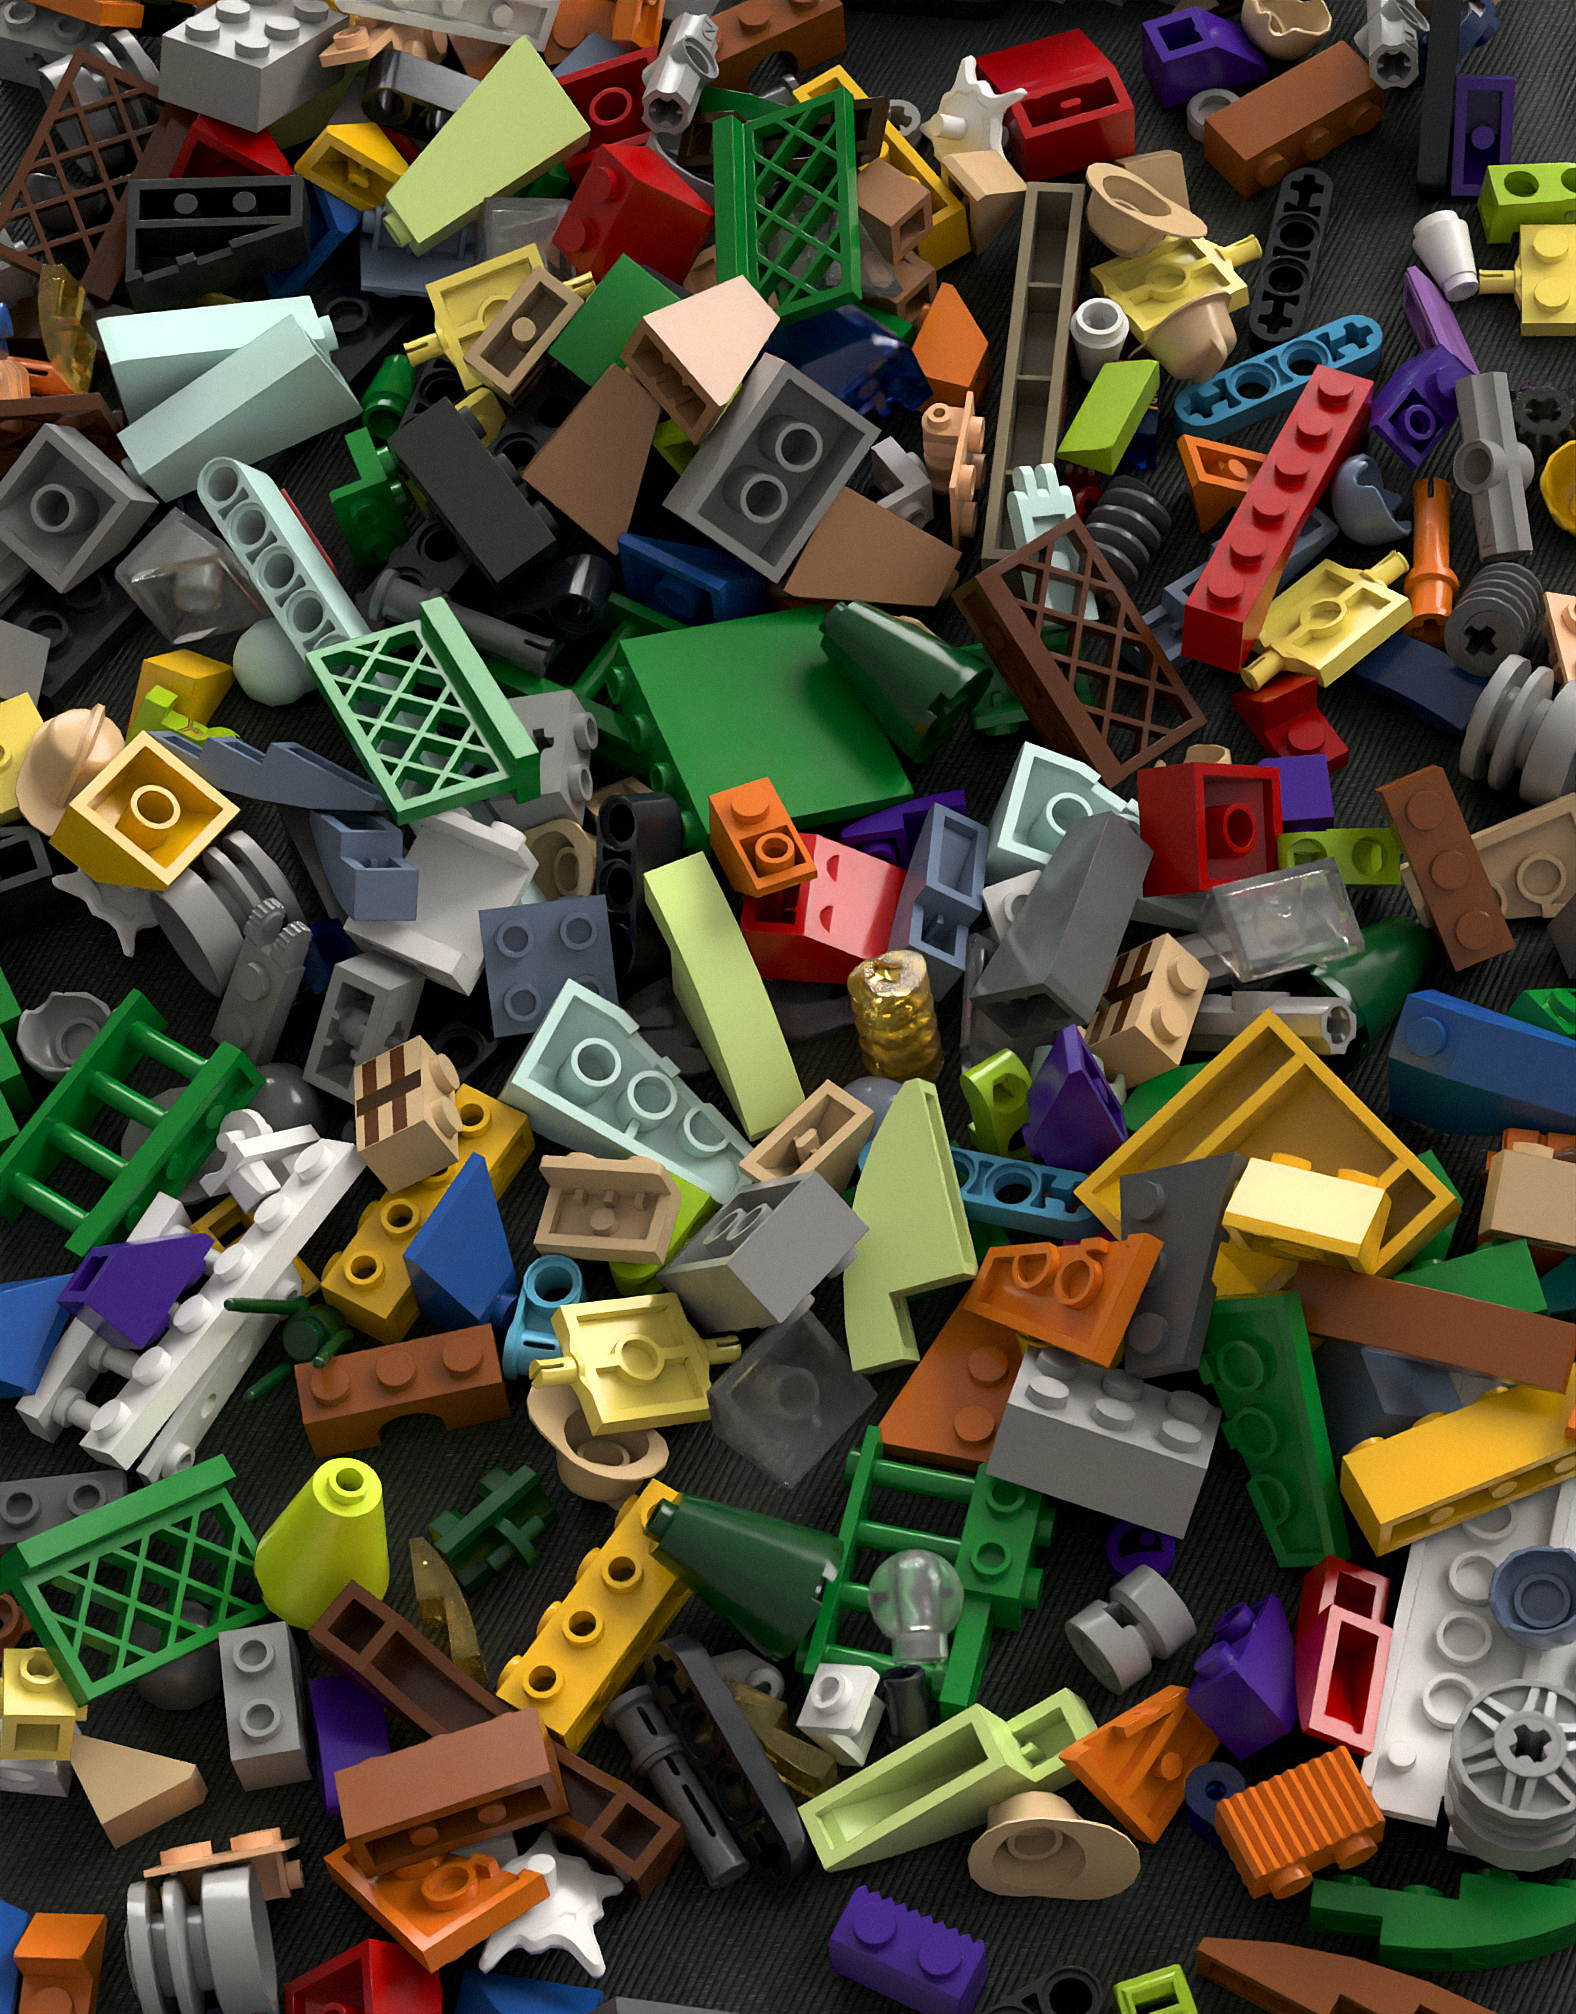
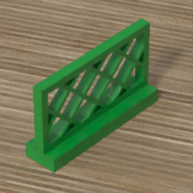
[712,87,862,346]
[305,596,541,826]
[0,1453,274,1708]

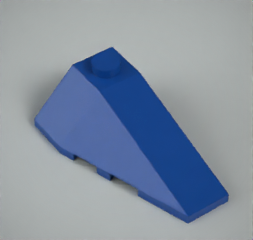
[1388,989,1576,1136]

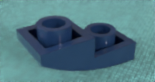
[1355,632,1490,738]

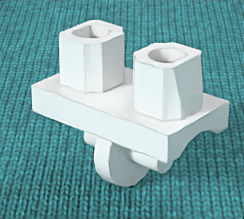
[199,1109,320,1215]

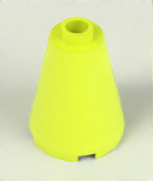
[253,1458,390,1631]

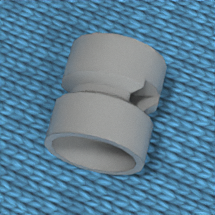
[1065,1564,1197,1695]

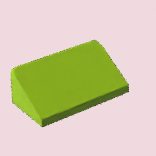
[1056,359,1160,476]

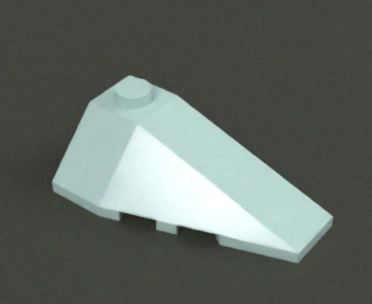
[984,741,1241,933]
[497,978,754,1210]

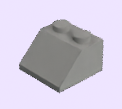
[0,423,159,594]

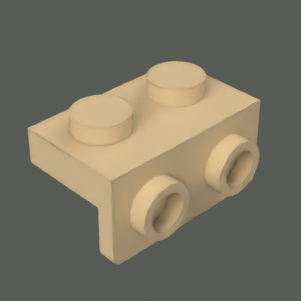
[533,1152,683,1265]

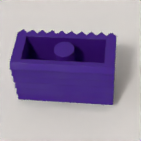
[827,1885,988,2014]

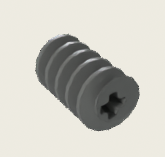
[1084,475,1172,607]
[1443,562,1544,677]

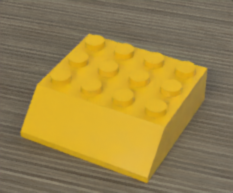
[1073,1007,1462,1353]

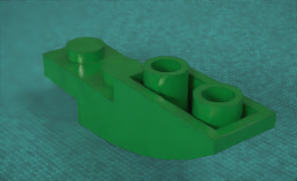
[1308,1868,1576,1972]

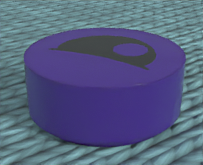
[1106,1520,1175,1581]

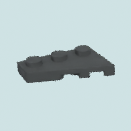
[1120,1152,1249,1379]

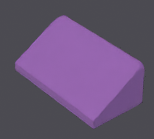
[1403,266,1480,375]

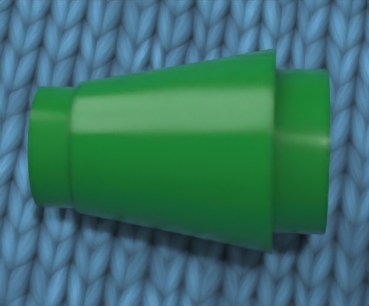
[360,355,416,440]

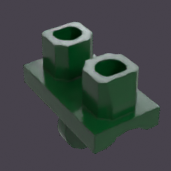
[428,1464,559,1595]

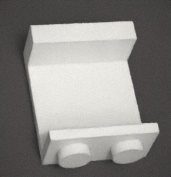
[343,796,539,996]

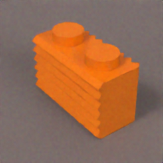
[1214,1746,1386,1899]

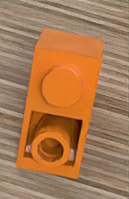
[896,282,990,413]
[708,777,818,898]

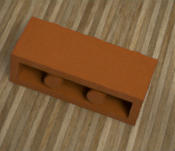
[1204,40,1384,199]
[334,1706,569,1879]

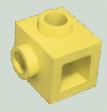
[0,1647,88,1761]

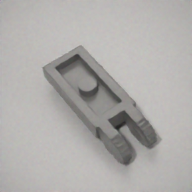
[210,897,313,1067]

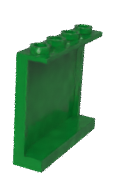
[606,604,914,861]

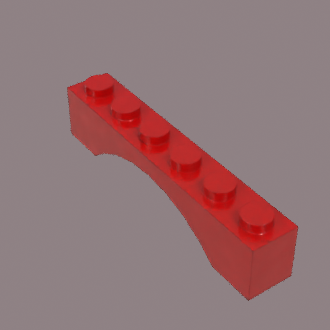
[1181,364,1374,674]

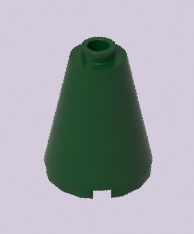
[819,599,994,764]
[1261,915,1435,1077]
[643,1492,844,1662]

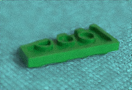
[1198,1289,1352,1568]

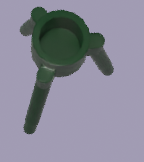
[224,1295,354,1403]

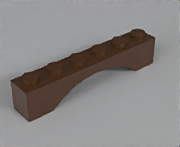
[307,1579,686,1902]

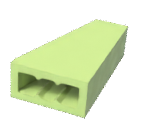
[382,35,591,257]

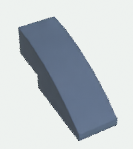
[883,802,990,1002]
[309,809,419,921]

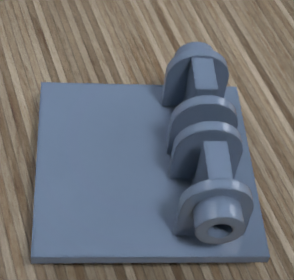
[359,205,478,298]
[478,894,619,1038]

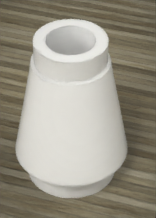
[1412,210,1479,302]
[1070,298,1129,383]

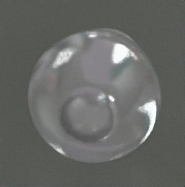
[868,1549,964,1665]

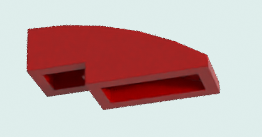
[1295,1554,1393,1758]

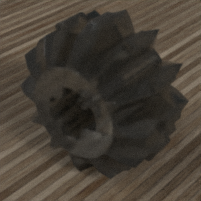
[1509,377,1576,480]

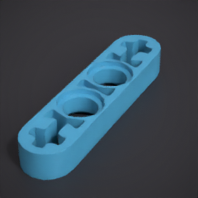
[1174,315,1383,441]
[858,1139,1104,1241]

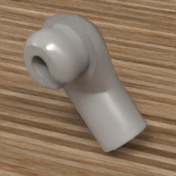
[694,1649,785,1708]

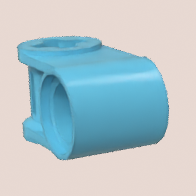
[502,1254,590,1381]

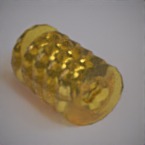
[847,949,944,1084]

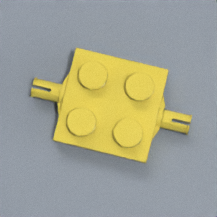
[1478,224,1576,336]
[1075,235,1262,344]
[403,243,596,396]
[1240,550,1414,691]
[529,1292,742,1436]

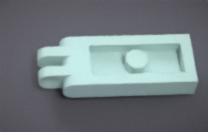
[1007,463,1099,631]

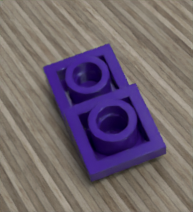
[841,789,969,871]
[307,1676,390,1817]

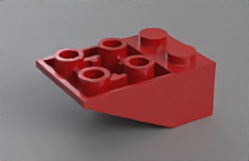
[975,28,1135,184]
[740,833,911,990]

